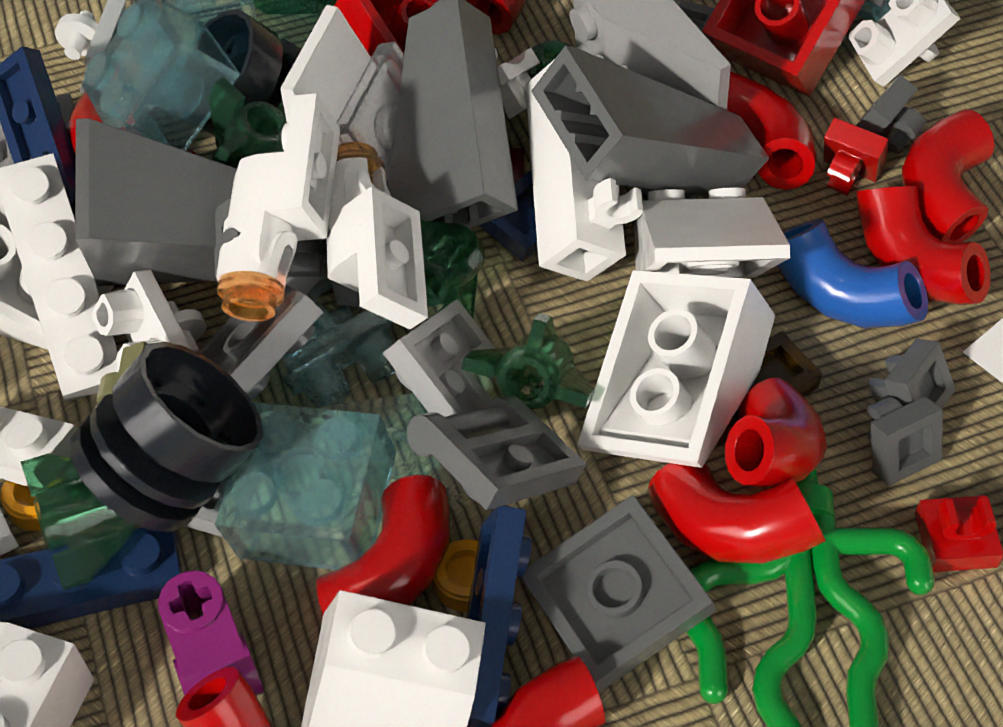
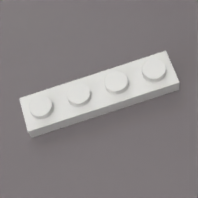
[0,153,118,402]

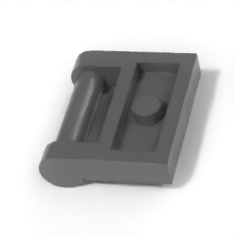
[407,396,587,511]

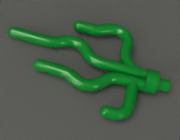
[686,469,935,727]

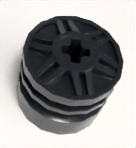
[172,9,302,156]
[70,341,264,532]

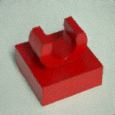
[823,117,889,196]
[914,495,1003,572]

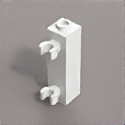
[526,54,643,282]

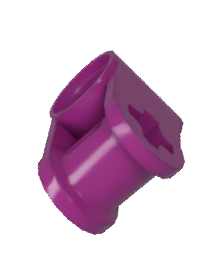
[158,570,265,696]

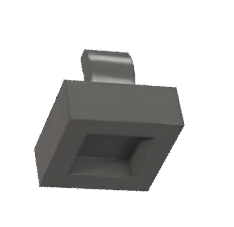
[855,74,927,154]
[868,338,956,409]
[867,396,943,486]

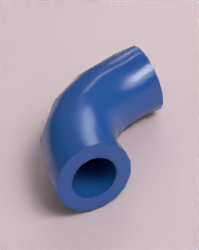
[777,219,928,329]

